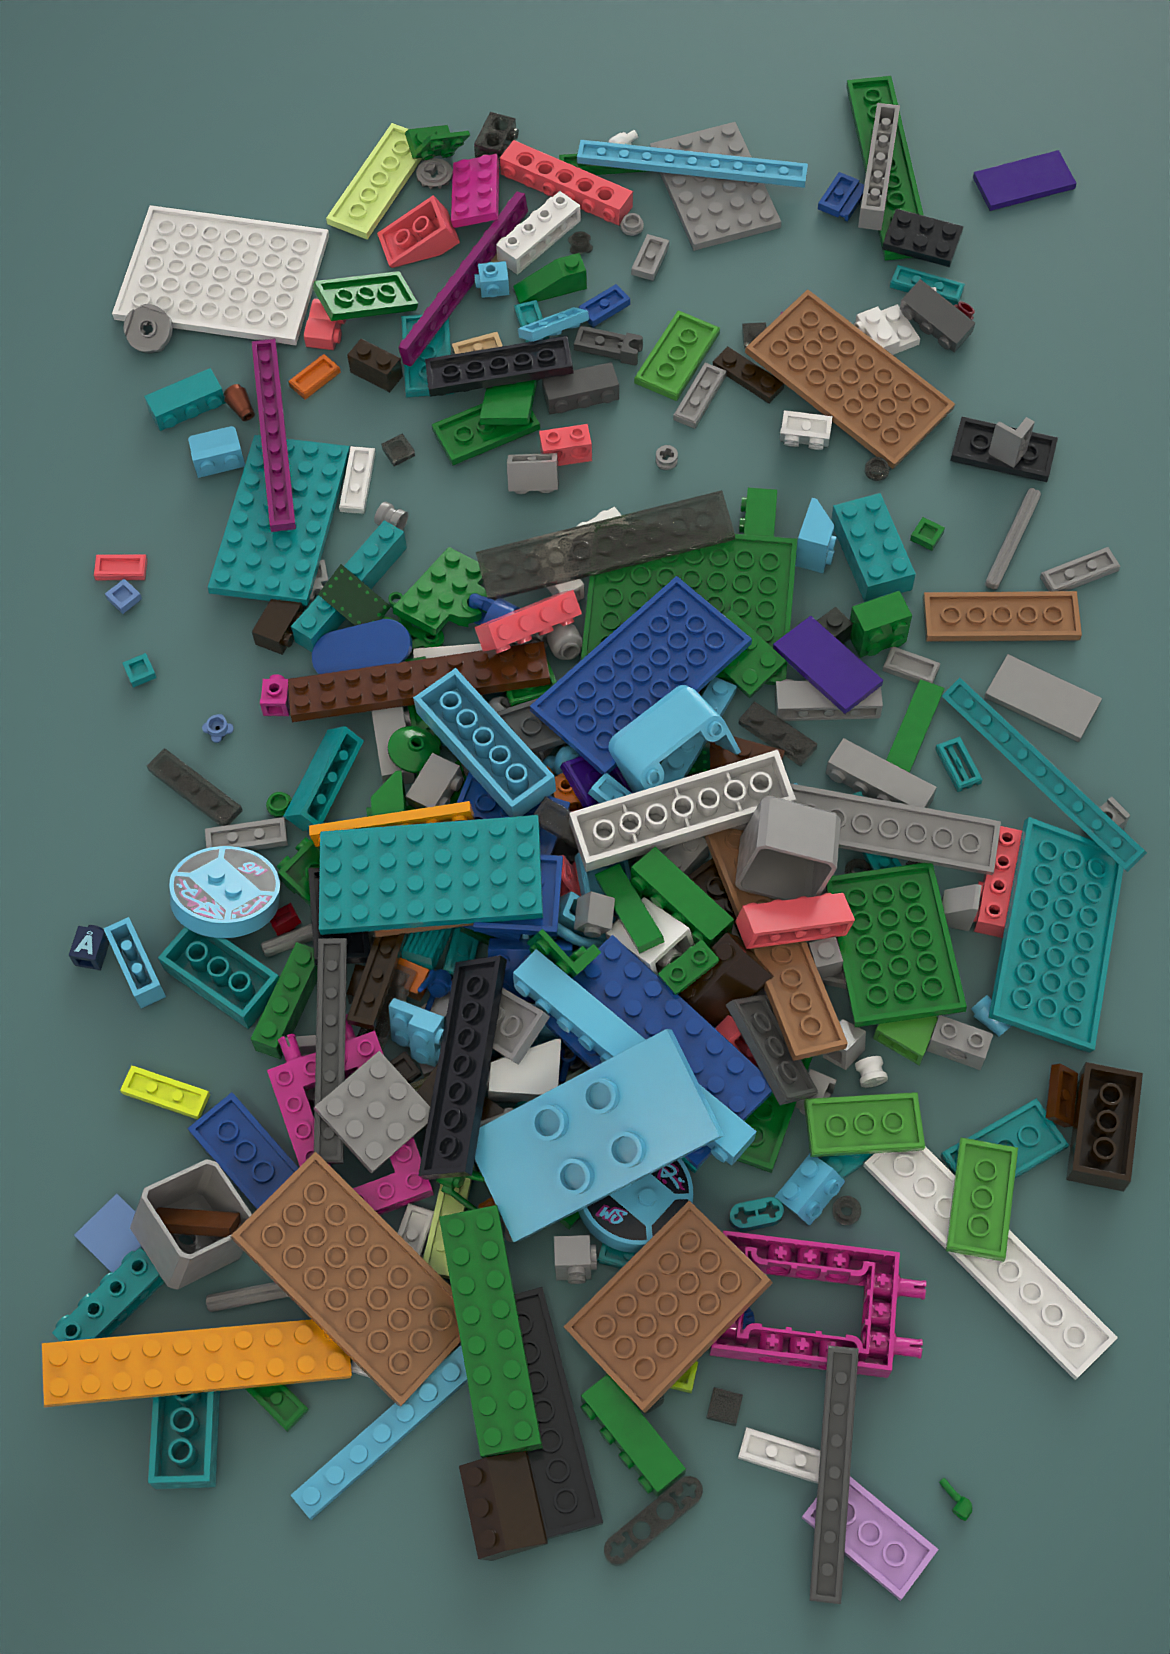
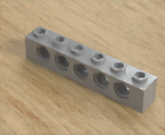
[858,103,900,230]

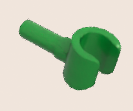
[939,1478,972,1521]

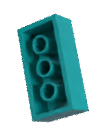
[831,493,916,602]
[158,927,279,1029]
[148,1391,220,1489]

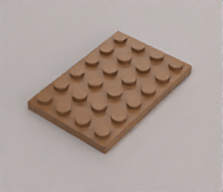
[564,1200,773,1413]

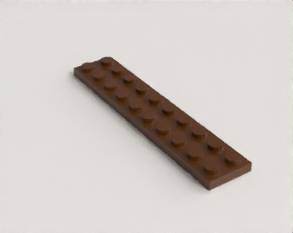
[288,641,551,723]

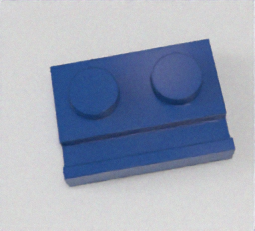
[818,172,864,222]

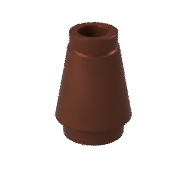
[224,384,255,421]

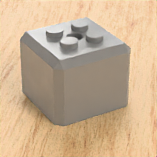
[735,795,841,900]
[130,1159,252,1290]

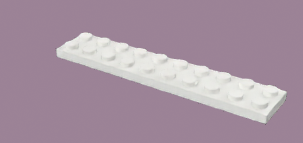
[863,1146,1118,1380]

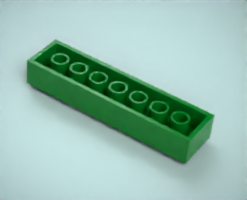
[439,1205,543,1458]

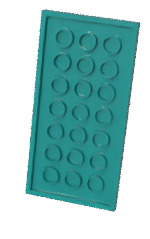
[208,435,350,606]
[319,815,543,935]
[988,817,1123,1053]

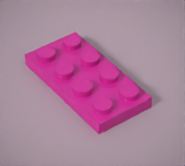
[451,154,499,228]

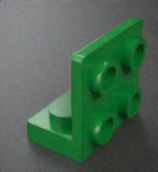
[405,125,470,160]
[527,929,601,978]

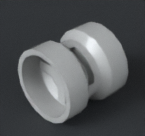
[374,501,409,530]

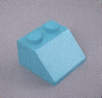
[795,498,837,573]

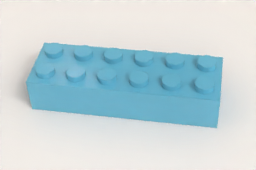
[413,668,556,817]

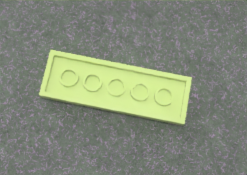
[326,123,422,240]

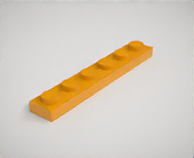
[309,801,475,847]

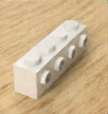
[496,191,581,275]

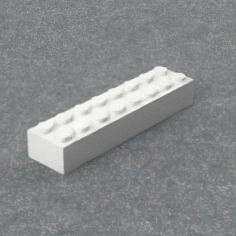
[569,750,796,872]

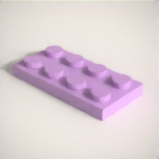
[802,1477,939,1601]

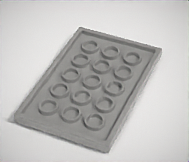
[650,122,781,251]

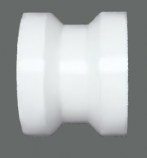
[855,1056,888,1088]

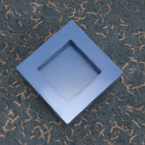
[105,579,142,614]

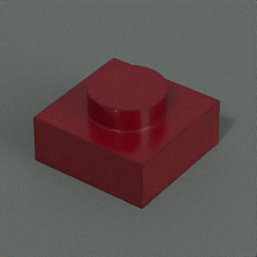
[270,902,302,936]

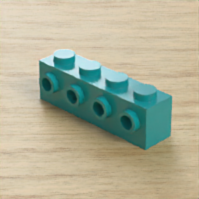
[283,726,364,831]
[52,1247,164,1342]

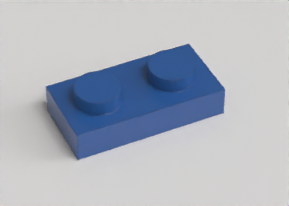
[579,284,630,327]

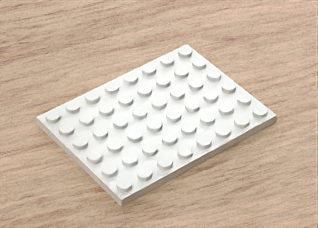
[112,205,329,345]

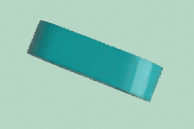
[729,1197,784,1232]

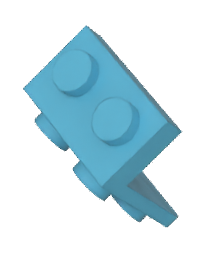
[188,426,245,478]

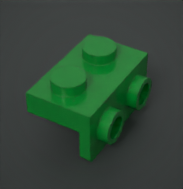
[658,940,719,995]

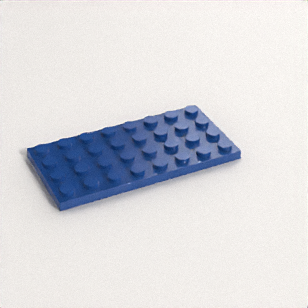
[530,576,752,775]
[545,935,773,1169]

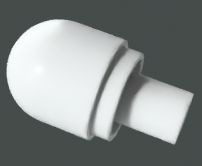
[608,130,638,145]

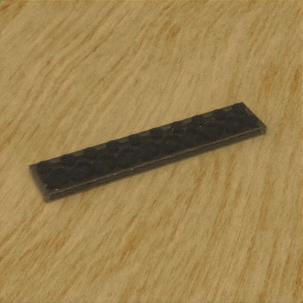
[476,490,735,600]

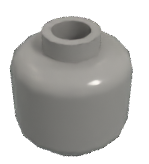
[546,623,583,660]

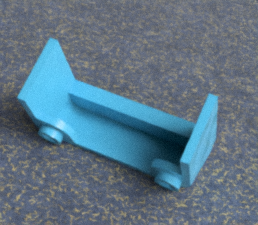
[609,685,741,793]

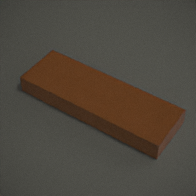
[155,1207,241,1237]

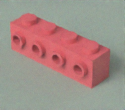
[474,590,582,653]
[973,826,1022,938]
[735,893,855,949]

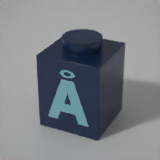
[69,925,110,971]

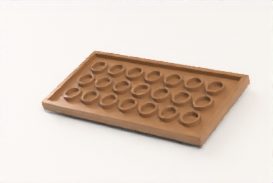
[745,289,955,469]
[230,1151,461,1406]

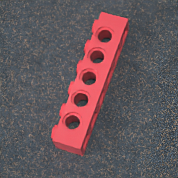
[500,140,633,226]

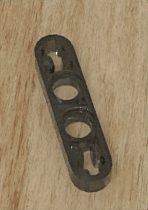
[604,1476,703,1566]

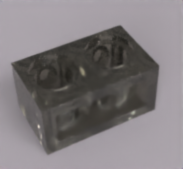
[474,112,519,167]

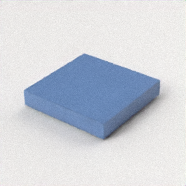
[74,1194,143,1273]

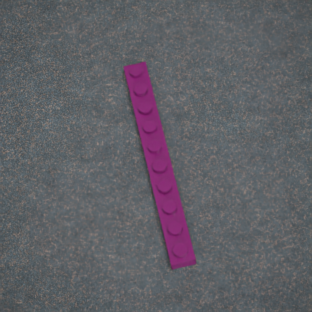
[399,191,528,366]
[252,339,296,532]

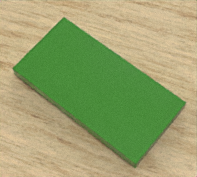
[634,310,720,401]
[804,1092,925,1157]
[945,1137,1018,1262]

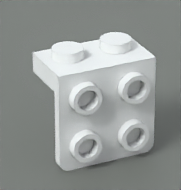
[780,410,833,450]

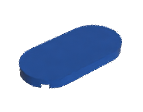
[312,619,412,674]

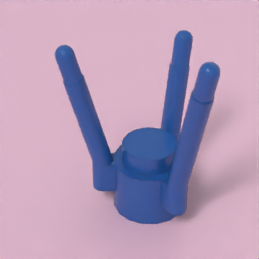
[418,969,452,1011]

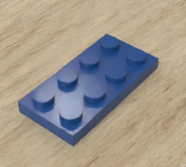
[187,1092,298,1210]

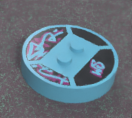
[169,846,280,938]
[578,1159,693,1253]

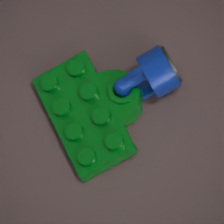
[393,547,520,636]

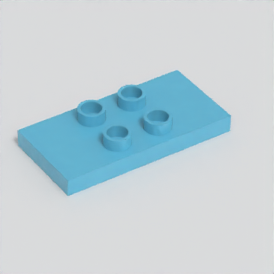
[475,1029,724,1242]

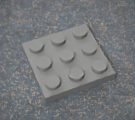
[314,1051,430,1174]

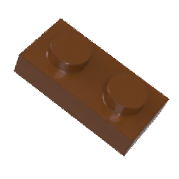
[1046,1063,1078,1128]

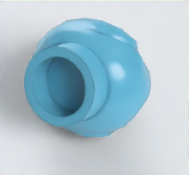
[543,746,580,775]

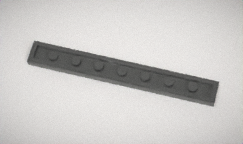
[314,938,347,1164]
[809,1345,859,1604]

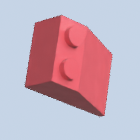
[377,195,460,268]

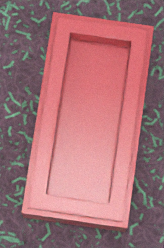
[94,554,148,580]

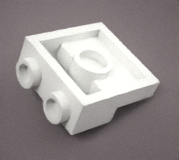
[854,304,920,355]

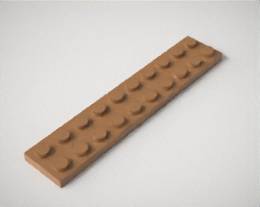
[704,828,848,1061]

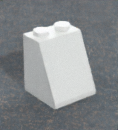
[605,897,695,977]
[485,1039,561,1103]

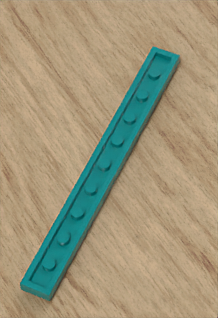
[942,677,1147,872]

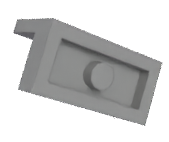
[989,417,1035,468]

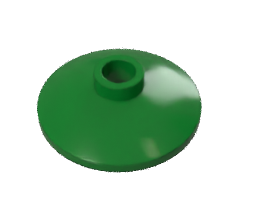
[388,726,440,773]

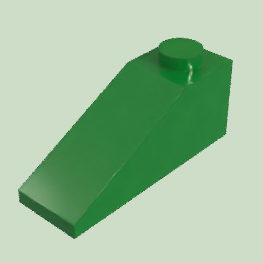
[513,253,587,304]

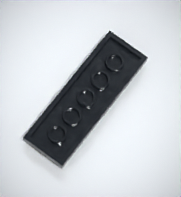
[425,336,574,397]

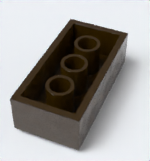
[1066,1062,1143,1192]

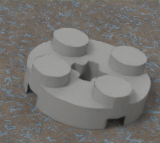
[124,304,173,353]

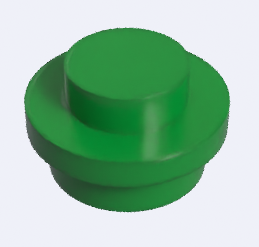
[266,792,292,818]

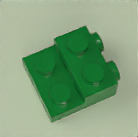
[276,837,320,906]

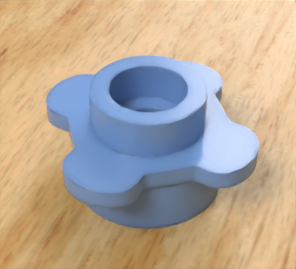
[202,714,234,743]

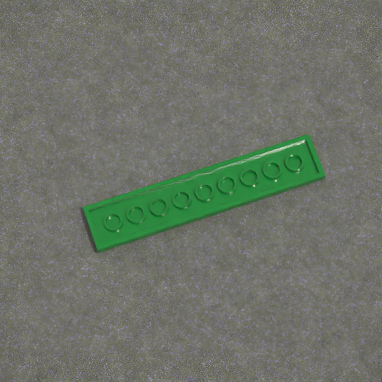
[846,76,924,261]

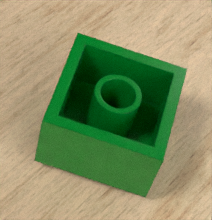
[850,591,912,658]

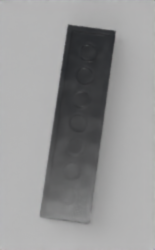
[418,955,507,1180]
[515,1287,603,1540]

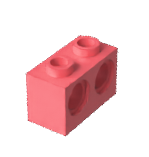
[539,424,592,466]

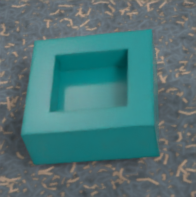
[122,653,157,688]

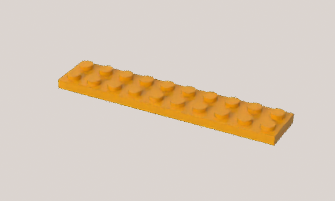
[42,1319,352,1407]

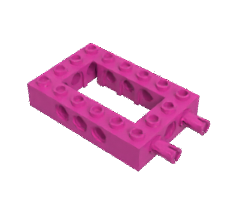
[267,1014,434,1215]
[710,1230,926,1378]

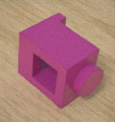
[260,674,290,716]

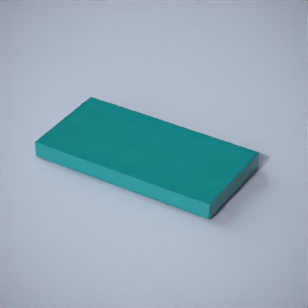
[401,314,454,398]
[941,1098,1069,1179]

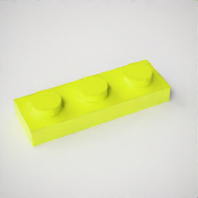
[120,1065,210,1120]

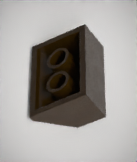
[678,933,774,1028]
[459,1451,548,1561]

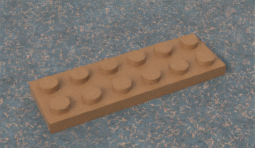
[923,591,1082,641]

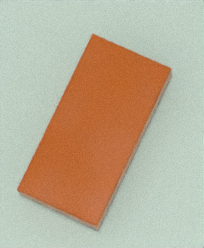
[288,354,341,400]

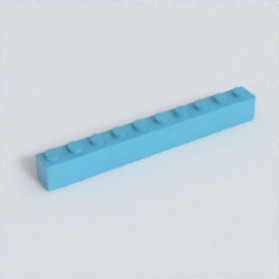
[513,949,757,1166]

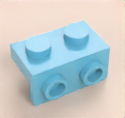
[775,1154,845,1225]

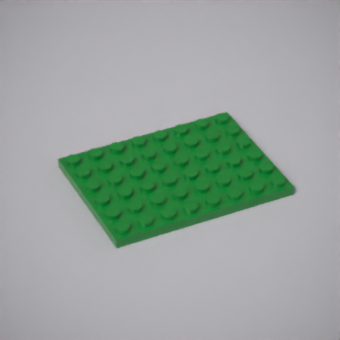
[581,523,797,685]

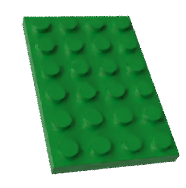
[825,863,967,1027]

